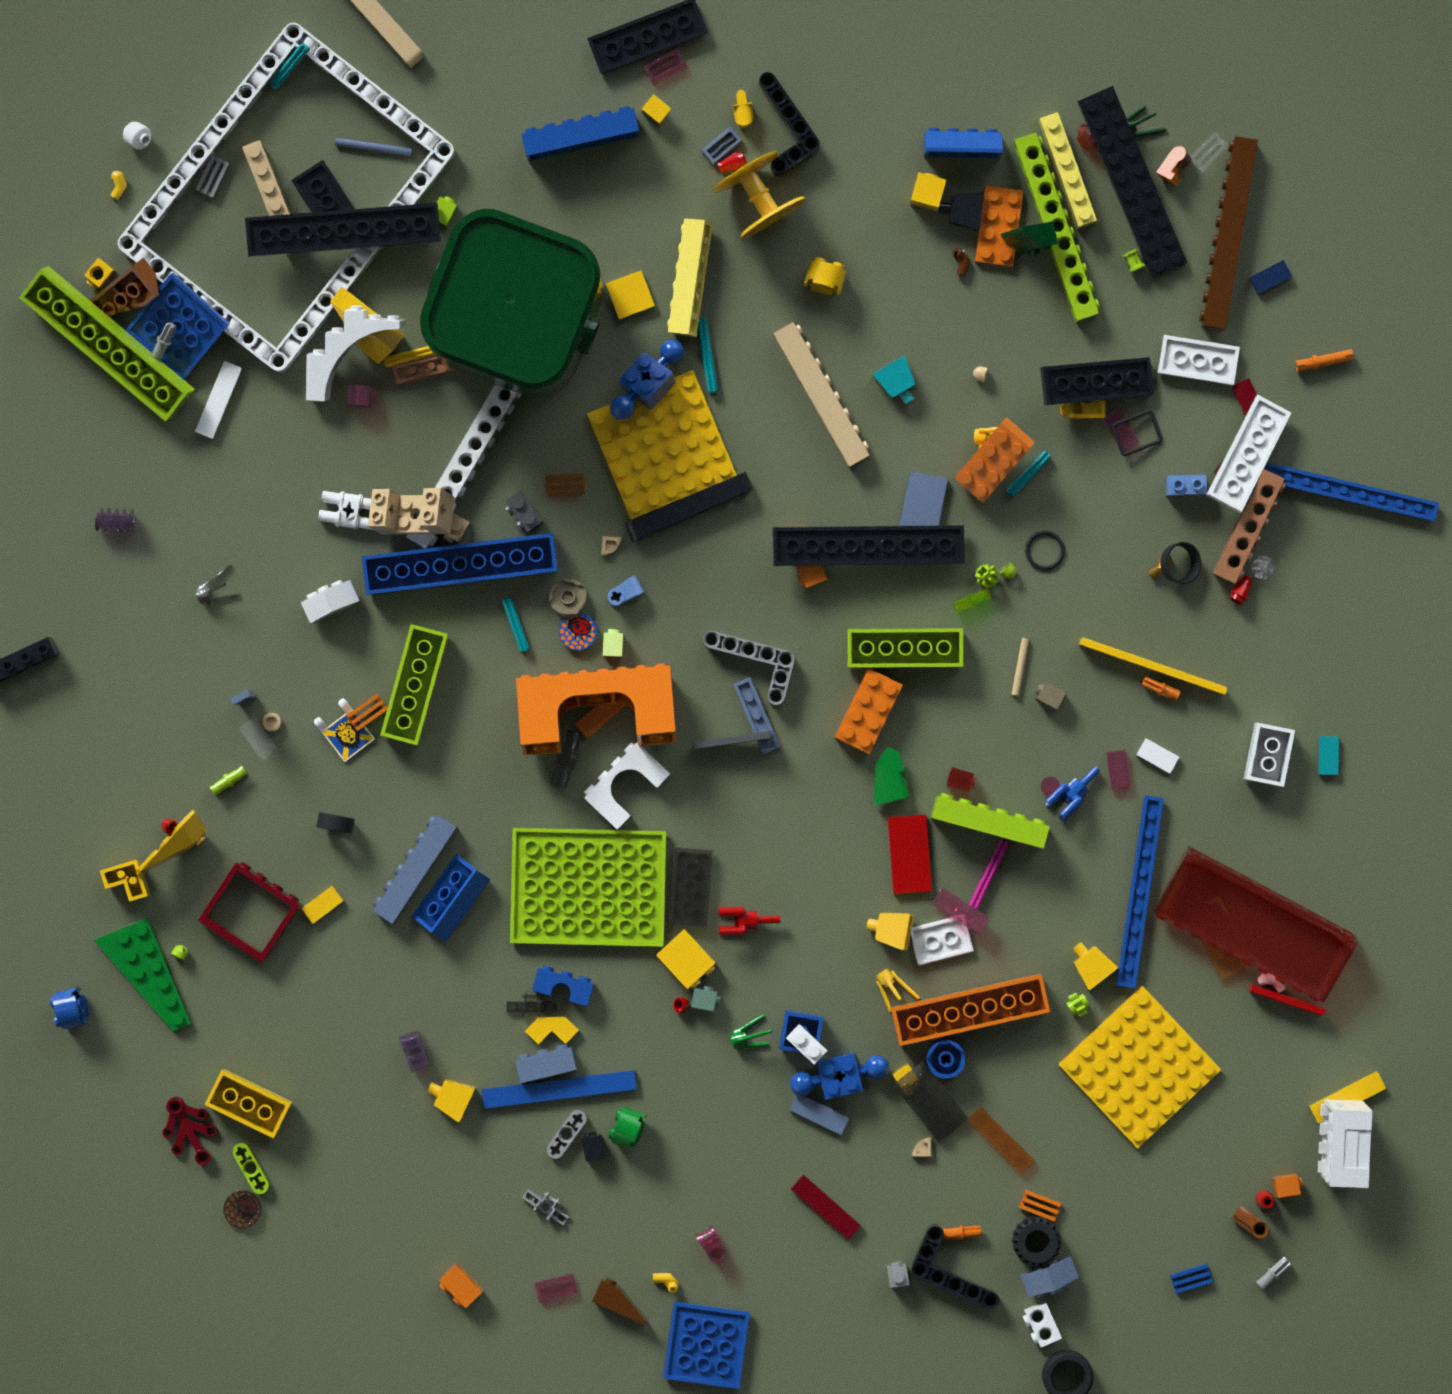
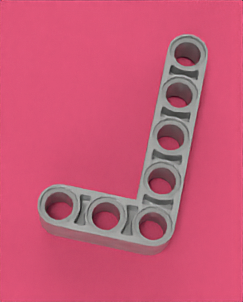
[703,631,795,705]

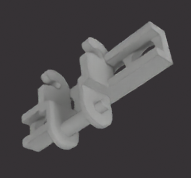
[522,1189,569,1226]

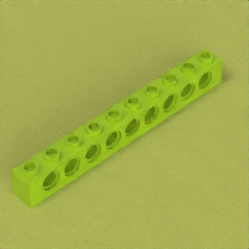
[1013,132,1100,323]

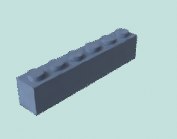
[373,815,457,924]

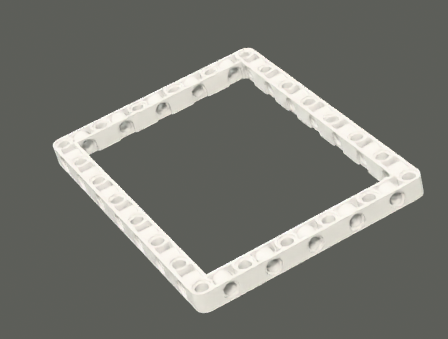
[118,23,455,373]

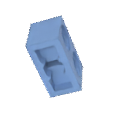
[1165,475,1207,496]

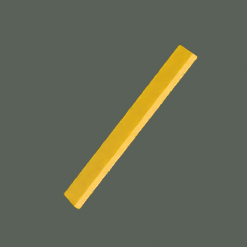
[1079,637,1228,695]

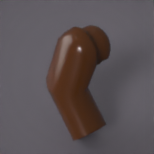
[952,248,970,277]

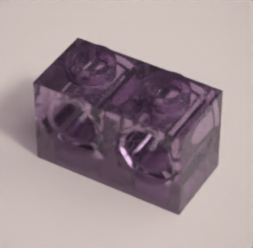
[399,1029,431,1073]

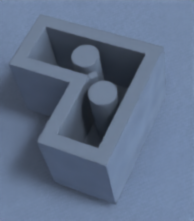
[1020,1256,1079,1298]

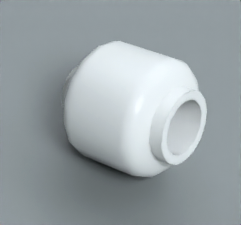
[123,122,152,150]

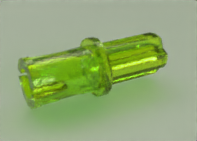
[953,588,992,612]

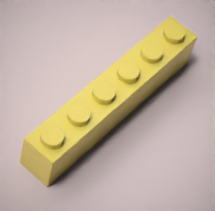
[1038,112,1097,229]
[667,218,713,337]

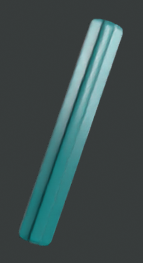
[698,317,718,393]

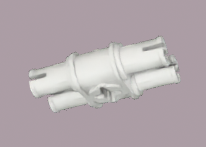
[318,491,373,530]

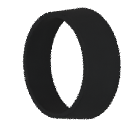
[1160,542,1202,584]

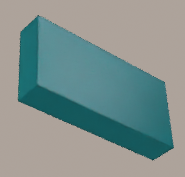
[1318,736,1339,775]

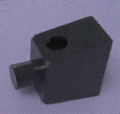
[939,193,984,232]

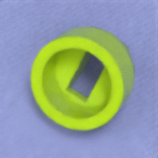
[1000,562,1016,579]
[171,945,188,961]

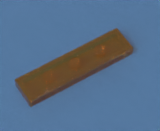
[967,1106,1035,1174]

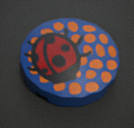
[559,613,597,651]

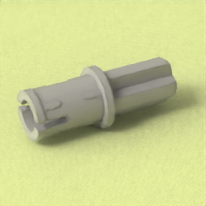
[151,322,176,360]
[1256,1257,1291,1291]

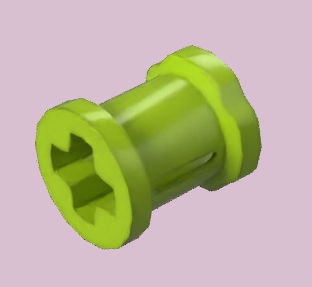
[1122,248,1146,273]

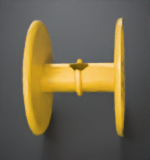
[712,150,806,239]

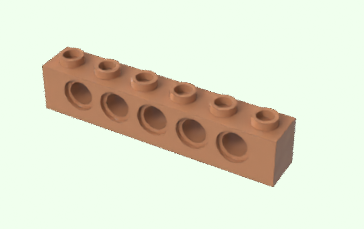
[1213,469,1286,584]

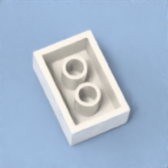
[1243,723,1295,787]

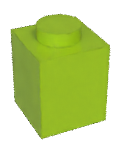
[437,196,458,228]

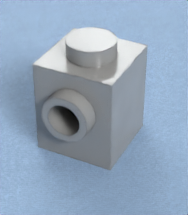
[887,1261,909,1288]

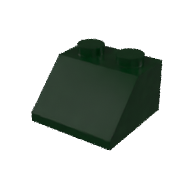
[1001,221,1058,256]

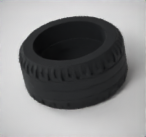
[1042,1350,1094,1394]

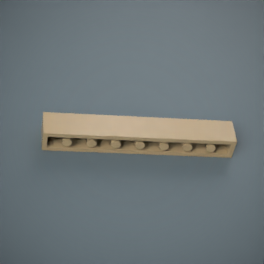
[773,322,871,468]

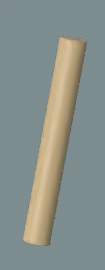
[1011,638,1029,696]

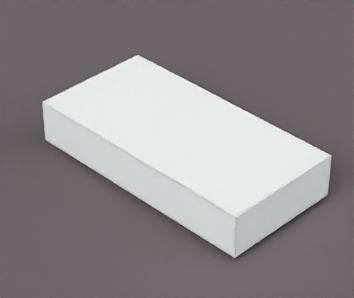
[1136,738,1179,774]

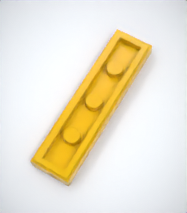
[1309,1071,1386,1123]

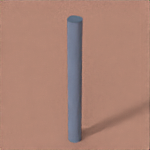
[335,138,412,156]

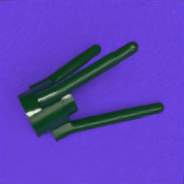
[1127,105,1166,137]

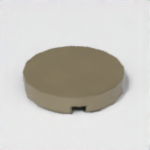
[549,578,587,617]

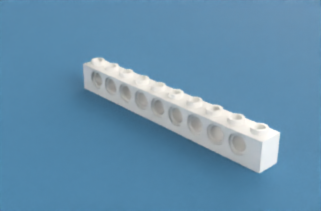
[406,385,521,548]

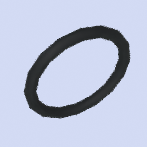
[1025,530,1065,570]

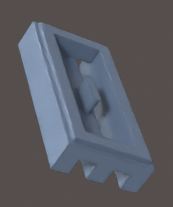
[701,126,743,166]

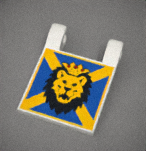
[314,698,375,762]

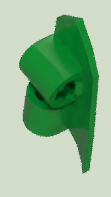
[874,747,910,806]

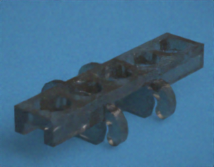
[506,992,557,1017]

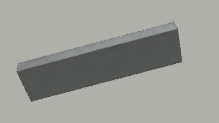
[694,731,772,750]

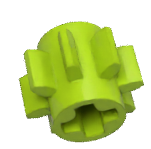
[975,564,1000,589]
[1066,993,1090,1017]

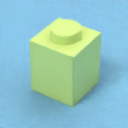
[603,629,624,657]

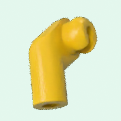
[110,171,127,200]
[653,1273,679,1293]

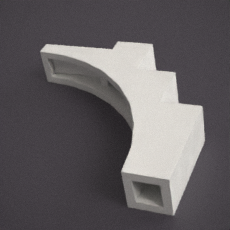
[306,305,405,401]

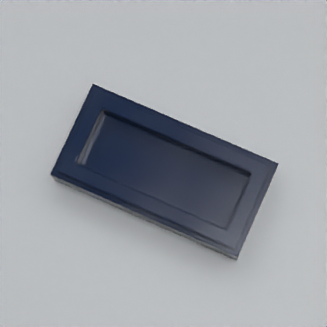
[1249,260,1292,295]

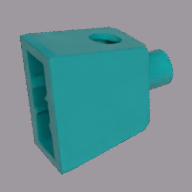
[872,356,916,405]

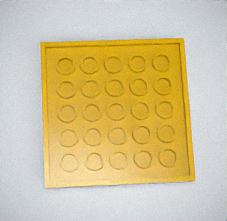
[587,370,737,520]
[1058,985,1221,1149]

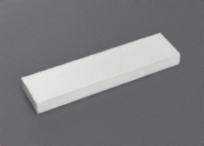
[195,361,242,439]

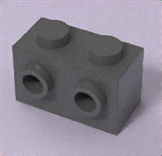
[505,490,543,533]

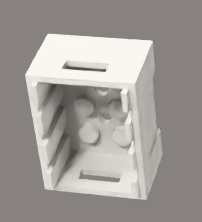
[1317,1099,1372,1188]

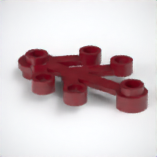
[162,1097,218,1165]

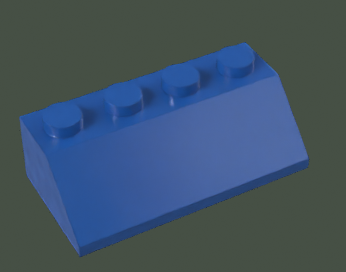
[924,128,1003,158]
[412,854,491,942]

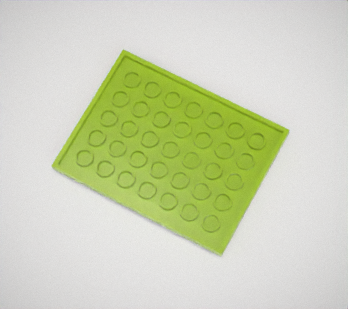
[510,828,666,947]

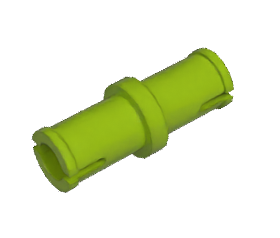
[209,765,248,796]

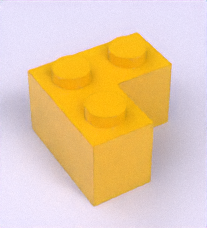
[100,859,151,902]

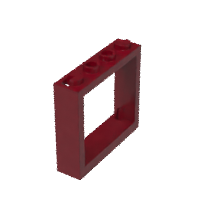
[197,862,302,963]

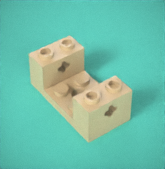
[368,488,455,535]

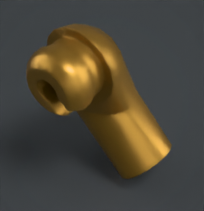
[1148,555,1172,579]

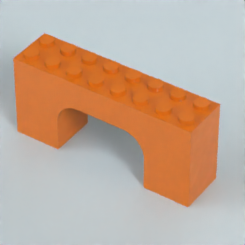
[516,664,677,756]

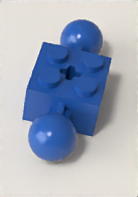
[610,340,684,420]
[790,1052,889,1100]

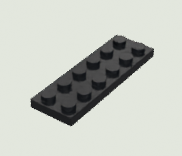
[587,0,708,75]
[1040,357,1154,406]

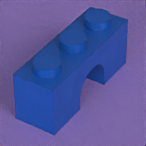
[532,965,594,1006]

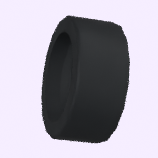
[316,812,355,834]

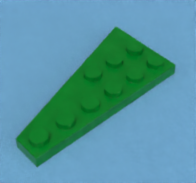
[94,918,192,1031]

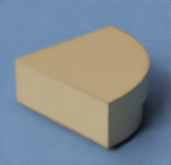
[601,536,622,556]
[912,1137,932,1157]

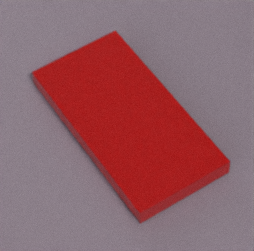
[888,814,932,894]

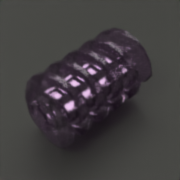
[95,507,136,534]

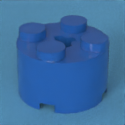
[50,987,89,1030]
[926,1039,965,1079]

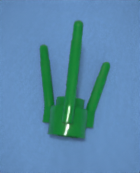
[730,1014,773,1050]

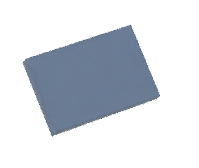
[899,471,948,526]

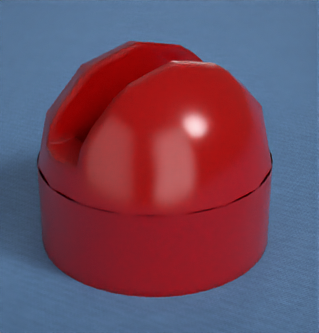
[161,819,178,835]
[673,998,690,1013]

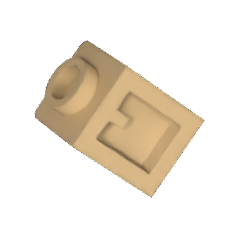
[443,513,470,543]

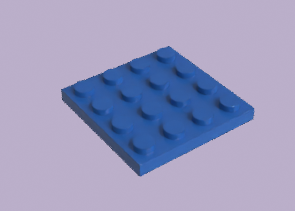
[125,273,230,380]
[663,1301,750,1389]

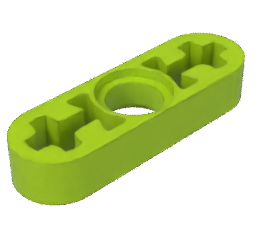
[233,1142,270,1194]

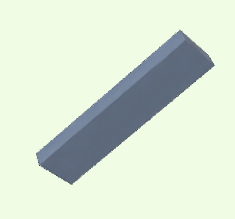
[733,677,780,755]

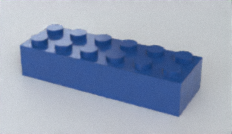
[521,106,640,161]

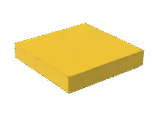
[606,270,655,320]

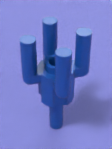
[1045,766,1100,823]

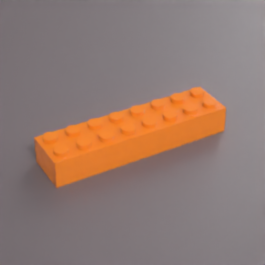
[890,973,1050,1046]

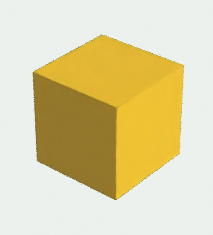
[910,172,946,211]

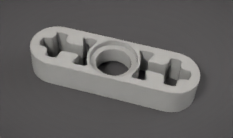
[547,1109,587,1159]

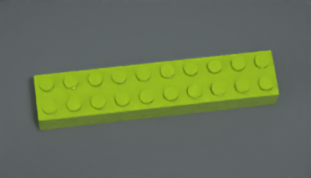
[19,266,195,422]

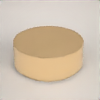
[262,713,282,732]

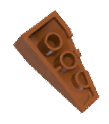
[90,258,159,316]

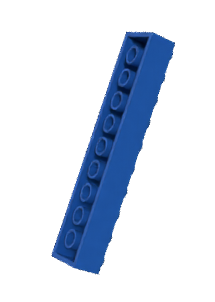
[362,533,558,596]

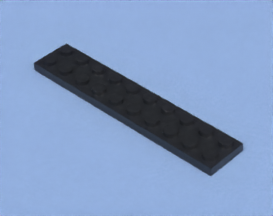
[1077,86,1187,278]
[245,203,441,257]
[772,525,965,566]

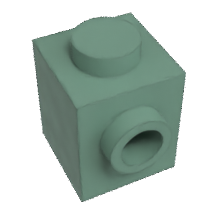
[691,985,720,1011]

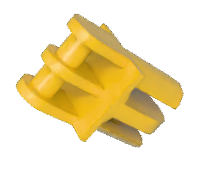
[733,90,753,128]

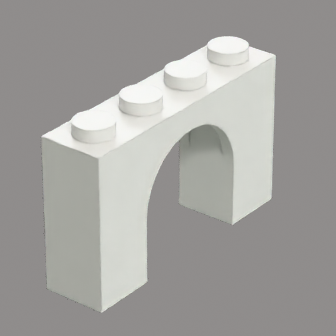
[584,742,670,830]

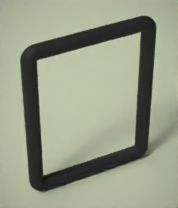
[1111,409,1163,457]

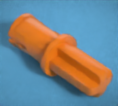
[1142,677,1180,702]
[943,1225,982,1241]

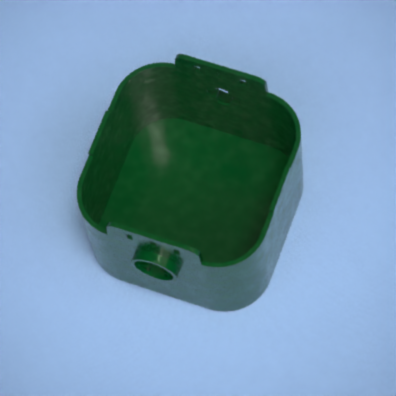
[420,209,603,398]

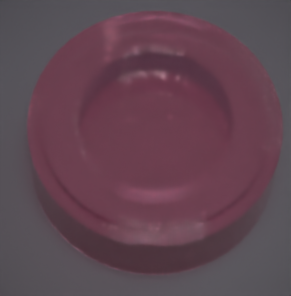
[1040,776,1060,796]

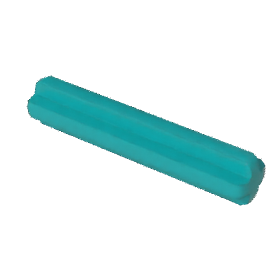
[269,43,310,90]
[1006,451,1051,497]
[502,597,529,652]

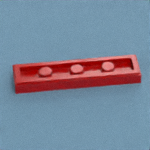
[1248,984,1326,1016]

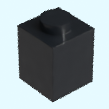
[581,1131,605,1162]

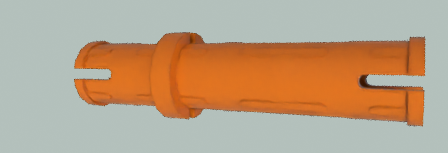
[1295,349,1354,373]

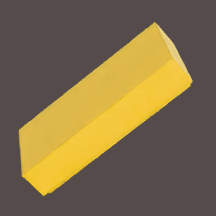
[302,885,344,924]

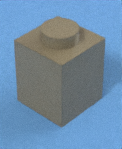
[1035,682,1066,710]

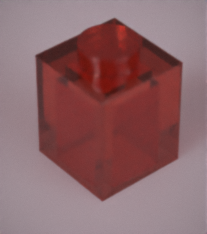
[946,767,976,792]

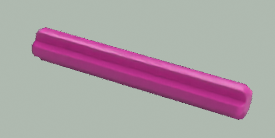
[969,839,1010,910]

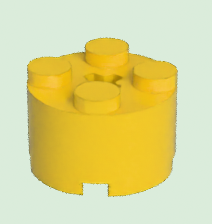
[804,257,847,295]

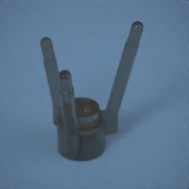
[195,564,241,605]

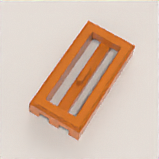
[346,693,388,731]
[1019,1189,1061,1222]

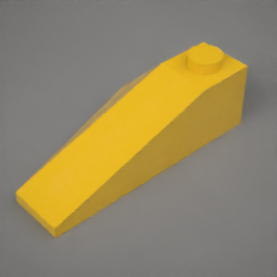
[136,810,207,876]

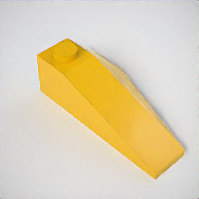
[330,287,405,364]

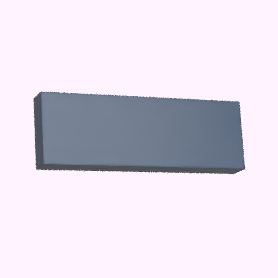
[230,690,257,706]
[789,1095,850,1135]

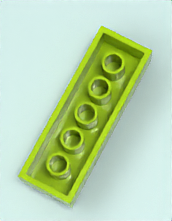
[380,624,449,746]
[847,628,963,668]
[930,793,1050,849]

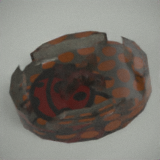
[223,1190,262,1229]

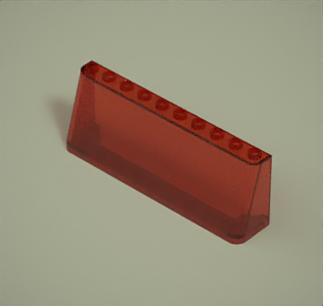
[1154,846,1358,1002]

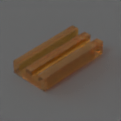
[546,473,585,494]

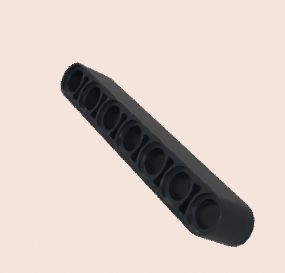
[625,472,753,542]

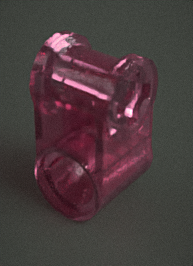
[695,1224,726,1263]

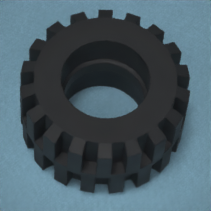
[1012,1216,1061,1267]

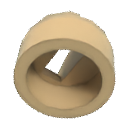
[973,366,988,383]

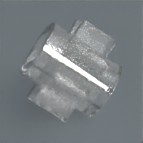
[1251,556,1276,580]

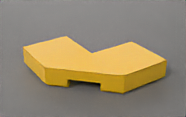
[525,1017,579,1045]

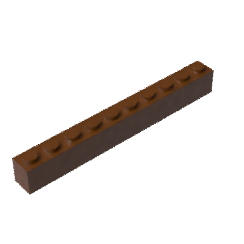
[1199,136,1258,331]

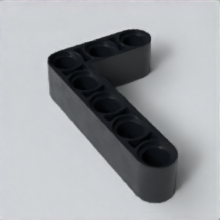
[759,72,820,176]
[911,1224,1000,1309]

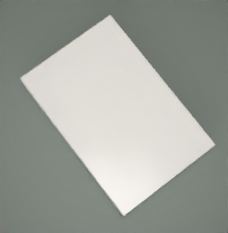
[910,914,974,966]

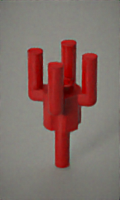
[718,907,781,935]

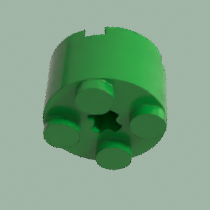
[608,1107,647,1151]

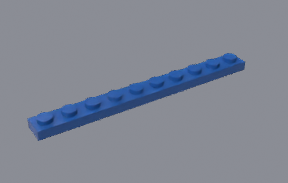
[1263,462,1439,522]
[1116,795,1164,988]

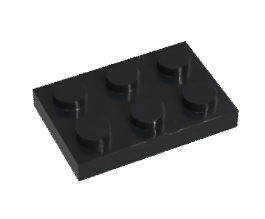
[291,160,355,212]

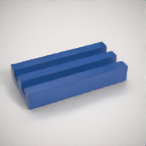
[1170,1263,1213,1294]

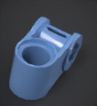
[608,575,645,607]

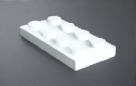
[1158,335,1240,385]

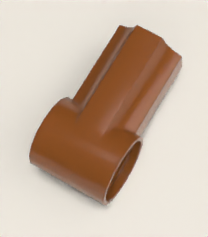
[1231,1205,1269,1238]

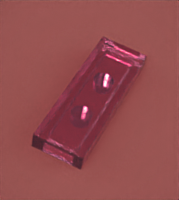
[932,887,991,935]

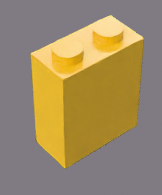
[656,928,716,989]

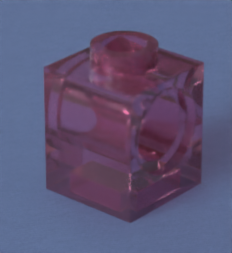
[347,385,376,407]

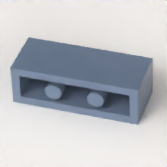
[515,1044,577,1084]

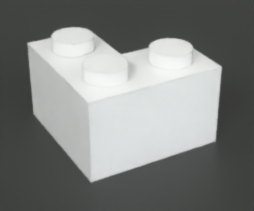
[301,580,359,624]

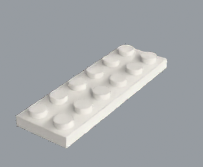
[1206,395,1291,513]

